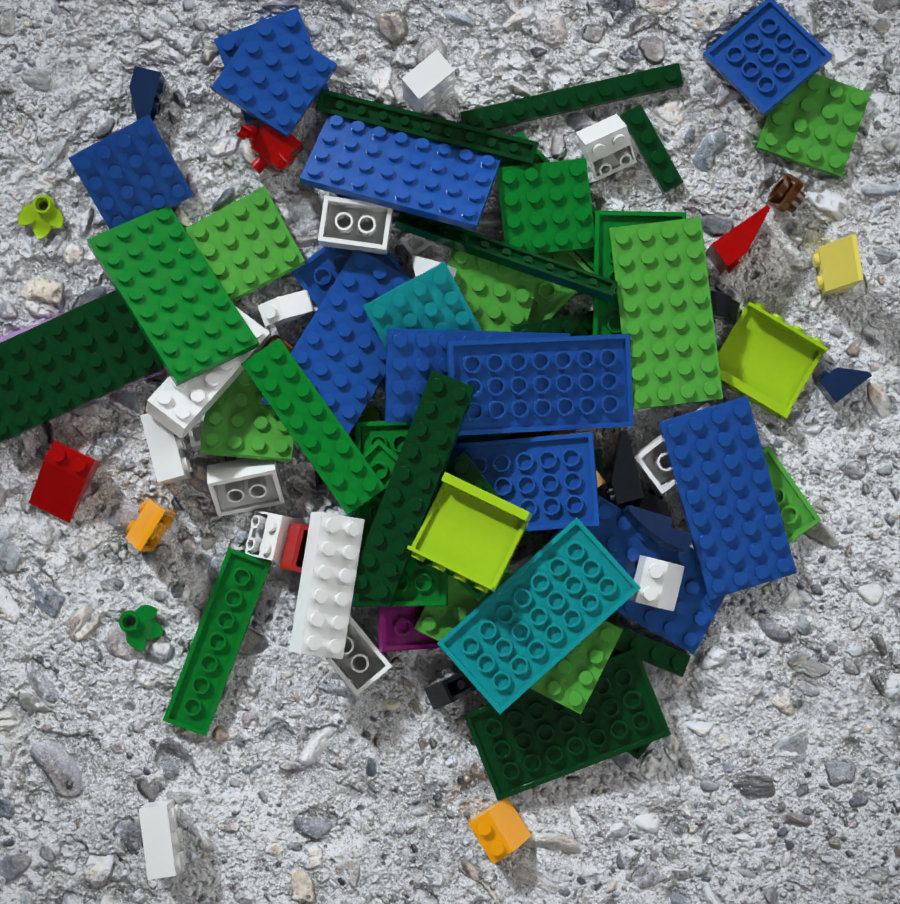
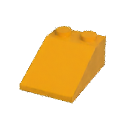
[125,499,176,553]

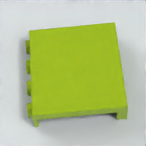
[718,302,828,421]
[407,472,532,593]

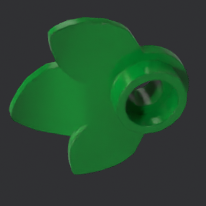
[119,605,163,651]

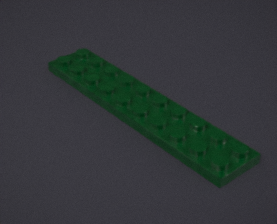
[354,370,476,606]

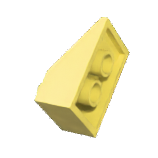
[812,234,864,295]

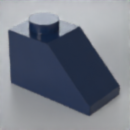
[815,367,872,405]

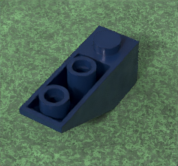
[129,66,167,126]

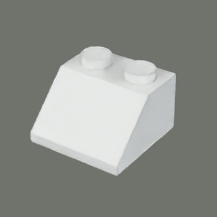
[629,555,685,611]

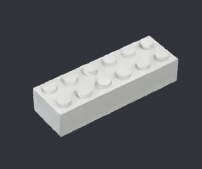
[145,306,270,439]
[289,512,365,660]

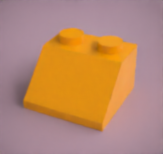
[468,797,532,864]

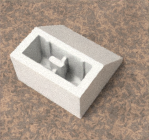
[576,114,637,181]
[245,510,303,562]

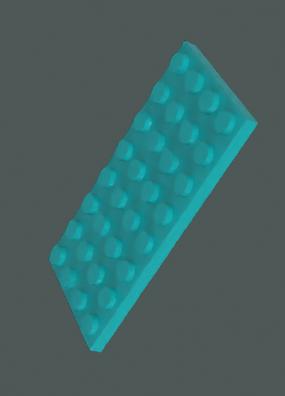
[363,261,513,444]
[437,517,641,714]

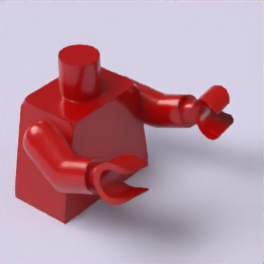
[236,124,304,174]

